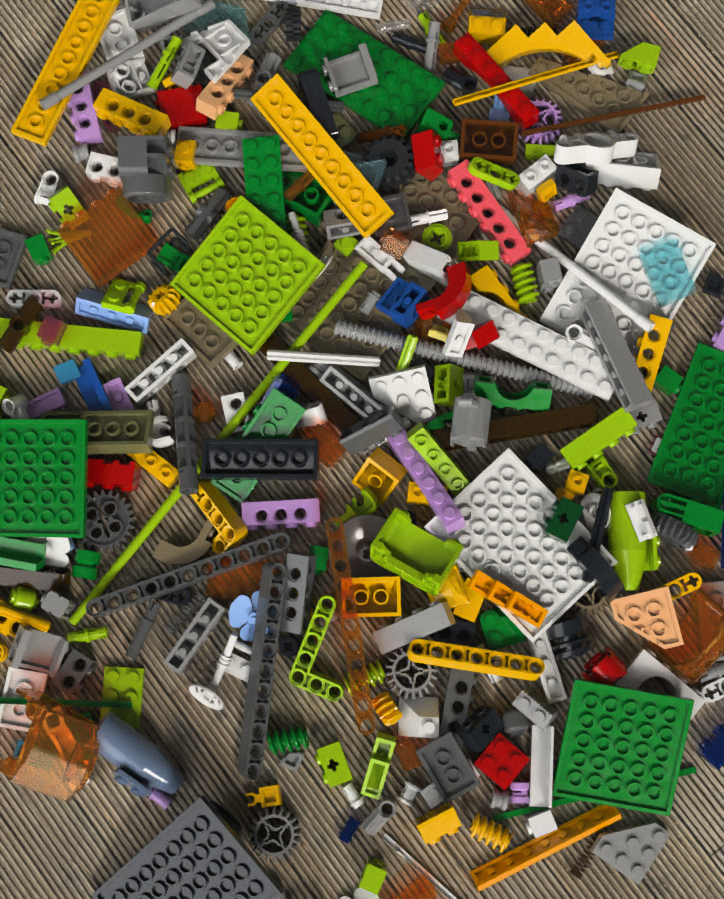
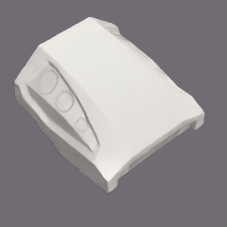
[107,58,158,99]

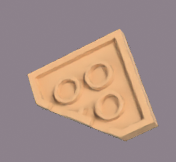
[611,586,684,649]

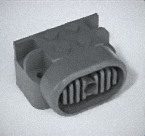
[117,135,175,204]

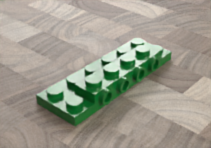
[211,387,307,503]

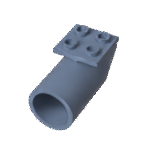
[85,711,184,797]

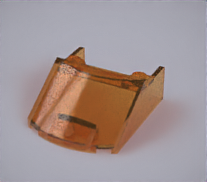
[0,688,100,801]

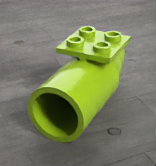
[607,491,661,591]

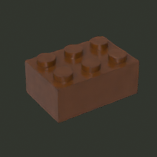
[459,118,519,165]

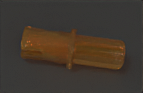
[283,170,315,202]

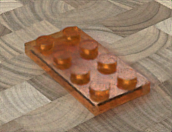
[205,559,276,602]

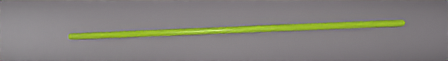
[68,261,368,626]

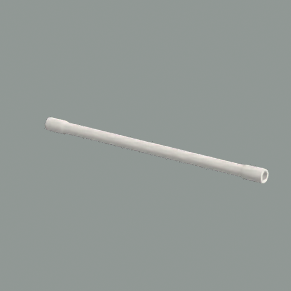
[499,203,655,333]

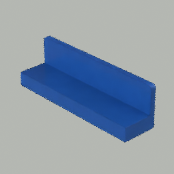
[76,358,113,411]

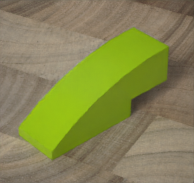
[360,731,397,800]

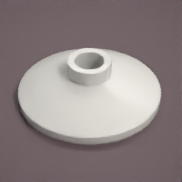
[580,493,611,530]

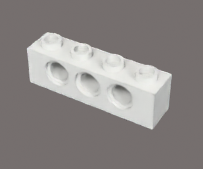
[124,338,197,406]

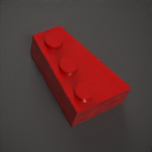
[87,459,141,492]

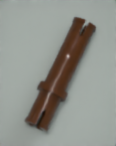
[356,124,406,144]

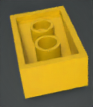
[414,802,462,845]

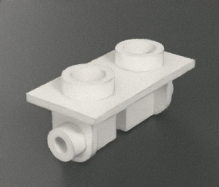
[625,499,658,542]

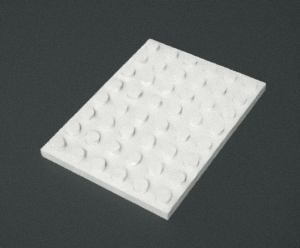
[539,188,716,372]
[424,448,618,643]

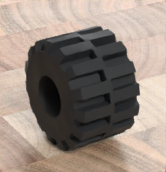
[364,135,415,191]

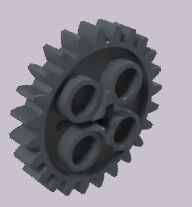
[77,490,136,553]

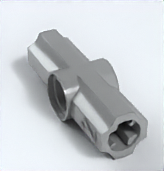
[246,52,282,109]

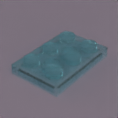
[639,239,697,307]

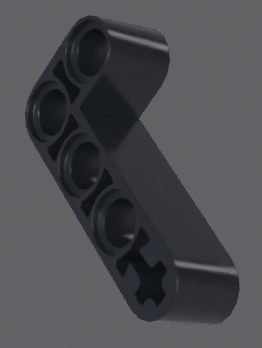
[297,67,339,140]

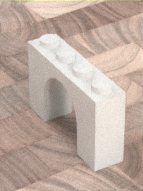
[613,649,706,720]

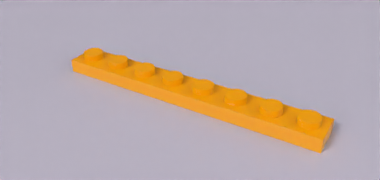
[470,804,622,891]

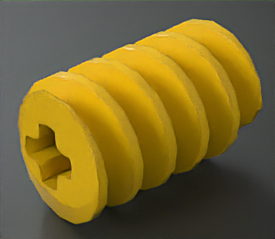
[468,812,514,853]

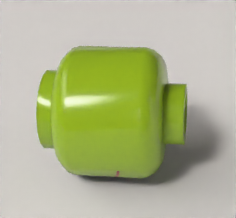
[8,586,39,613]

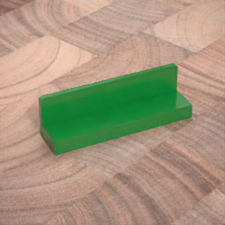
[0,536,46,572]

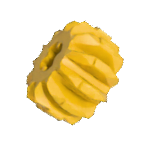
[148,283,181,316]
[372,691,402,726]

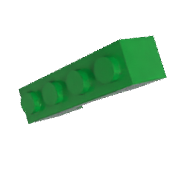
[472,375,553,412]

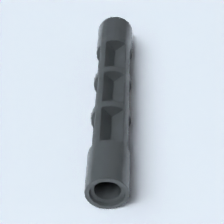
[171,373,199,495]

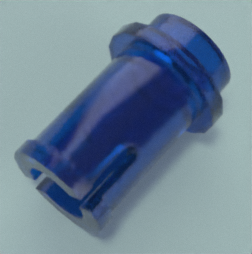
[338,816,361,844]

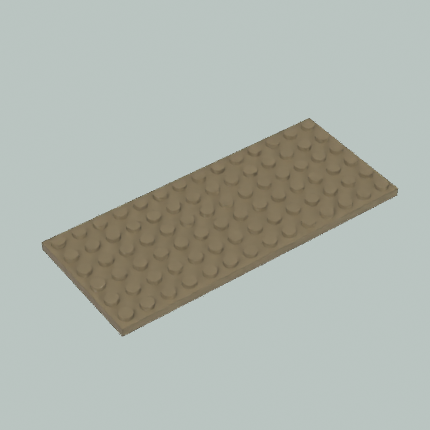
[280,117,506,383]

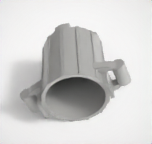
[450,393,492,452]

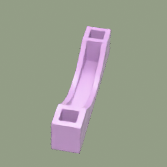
[387,428,466,536]

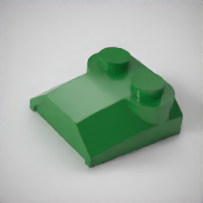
[477,608,525,650]

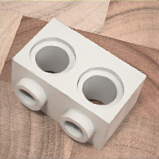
[85,151,123,187]
[517,154,557,198]
[221,392,253,436]

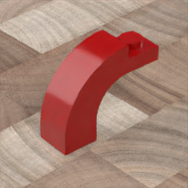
[416,261,472,321]

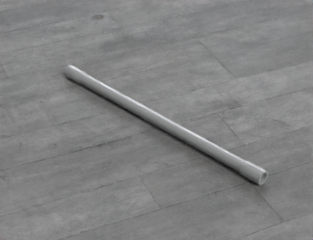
[39,0,216,110]

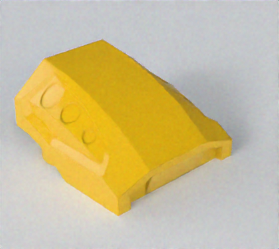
[427,564,470,609]

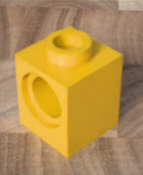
[563,469,590,496]

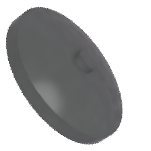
[328,514,397,582]

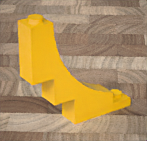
[486,20,612,70]

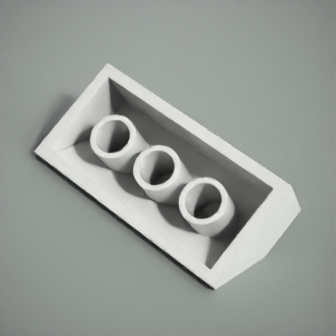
[582,152,661,191]

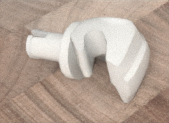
[146,400,175,448]

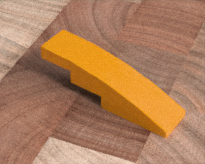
[467,569,548,628]

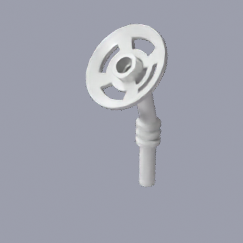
[288,212,334,280]
[189,633,238,710]

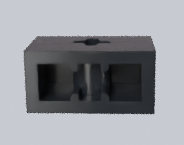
[456,706,504,753]

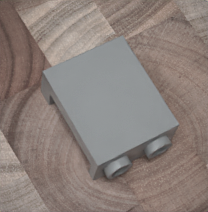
[321,43,378,98]
[6,624,69,678]

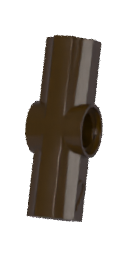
[0,297,43,354]

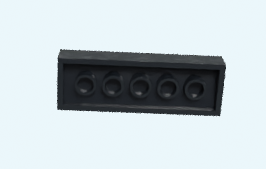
[201,439,320,481]

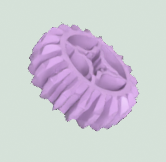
[513,96,563,145]

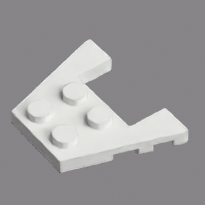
[178,19,251,84]

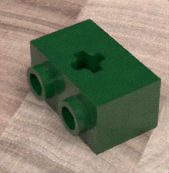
[542,497,584,544]

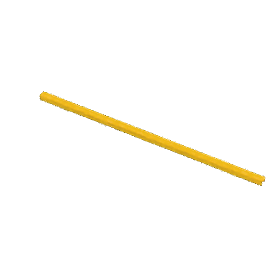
[453,50,621,106]

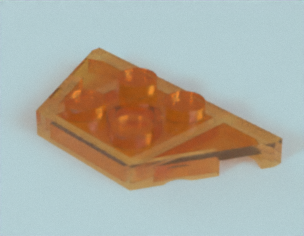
[508,192,560,247]

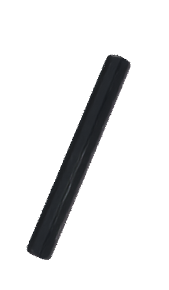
[581,487,614,583]

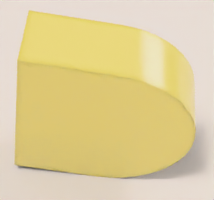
[428,325,449,342]

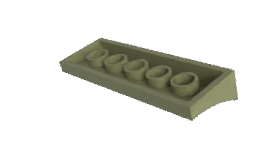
[41,410,155,454]

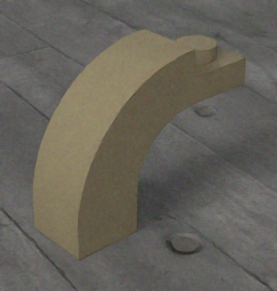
[152,519,217,566]

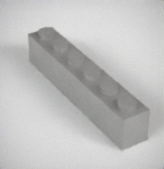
[578,298,653,413]

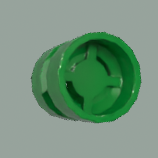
[71,549,102,581]

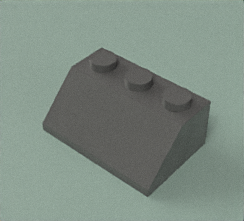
[339,404,404,455]

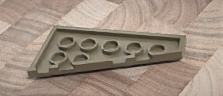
[528,57,650,134]

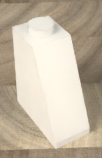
[403,240,455,287]

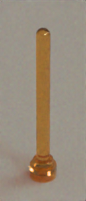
[440,0,470,34]

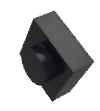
[702,273,724,299]

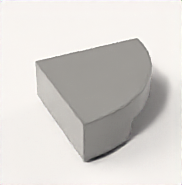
[279,752,305,772]

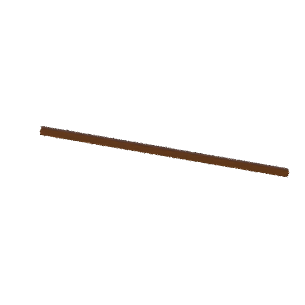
[520,94,706,137]

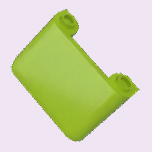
[370,507,464,596]

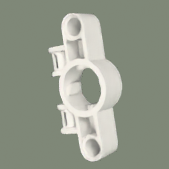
[553,129,639,165]

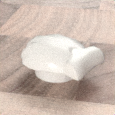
[588,60,614,77]

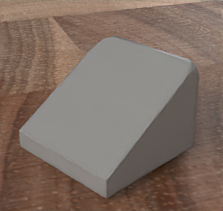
[625,70,648,92]

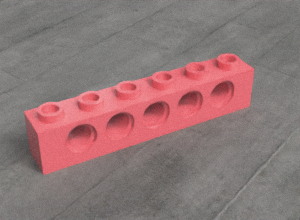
[447,159,531,267]

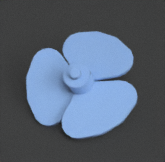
[228,590,271,642]

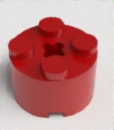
[580,647,628,684]

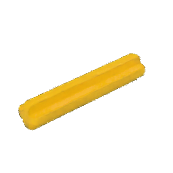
[0,603,51,632]

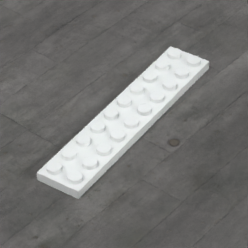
[436,291,614,401]

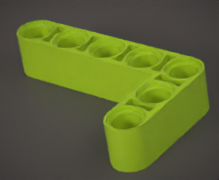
[289,593,345,702]

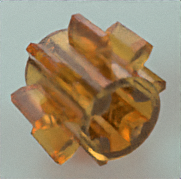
[193,402,217,423]

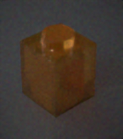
[379,228,411,260]
[688,542,721,571]
[395,739,422,772]

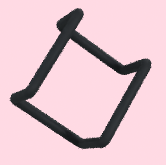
[147,228,192,277]

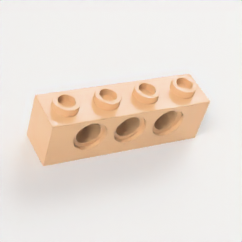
[196,54,255,120]

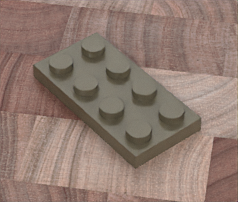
[162,298,239,369]

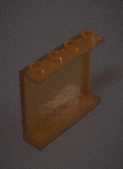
[57,187,160,288]

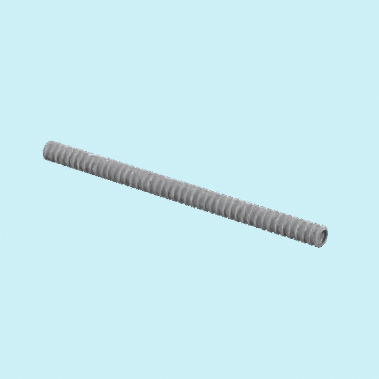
[334,319,594,399]

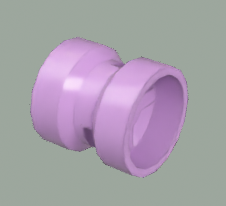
[509,781,530,803]

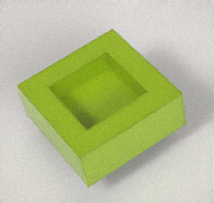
[333,236,359,258]

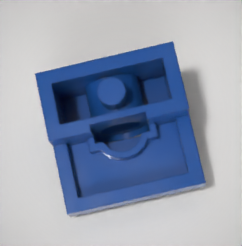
[575,0,616,41]
[375,277,430,330]

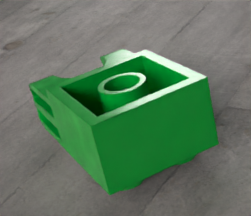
[283,171,335,227]
[650,493,724,538]

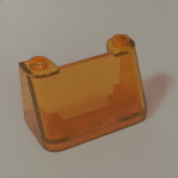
[646,587,724,684]

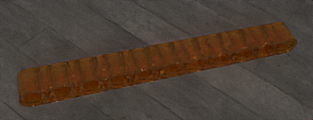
[326,517,375,735]

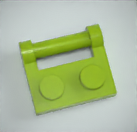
[177,165,225,204]
[101,277,146,315]

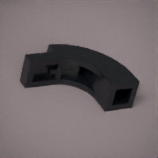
[566,536,625,603]

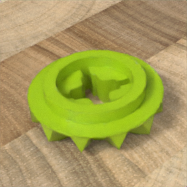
[422,224,452,252]

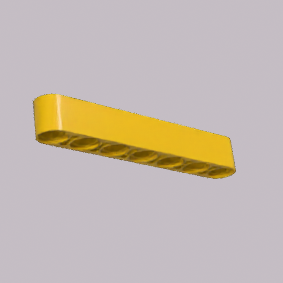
[407,639,545,681]

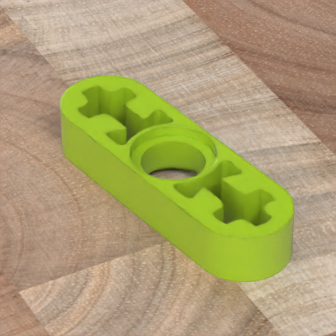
[467,157,520,191]

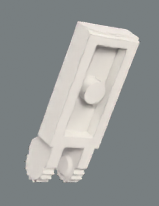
[354,236,405,282]

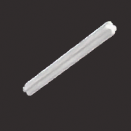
[267,349,380,367]

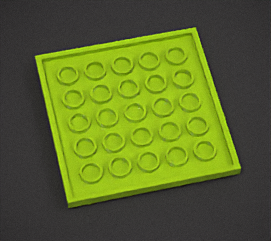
[170,195,326,356]

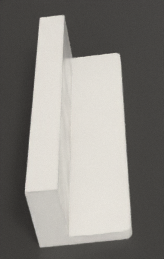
[529,725,554,808]

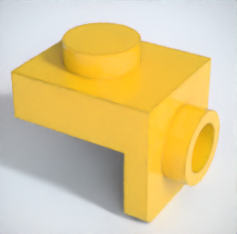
[174,140,197,171]

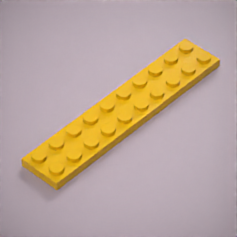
[11,0,121,147]
[250,73,395,239]

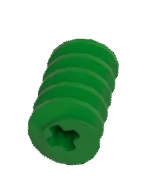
[266,724,309,755]

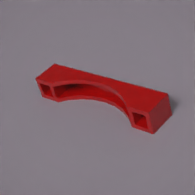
[453,32,540,131]

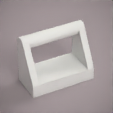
[442,309,475,358]

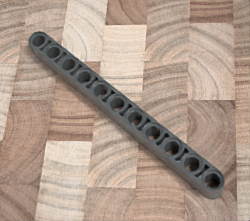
[86,532,291,618]
[237,562,287,781]

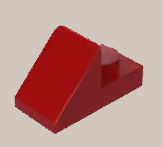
[465,319,500,351]

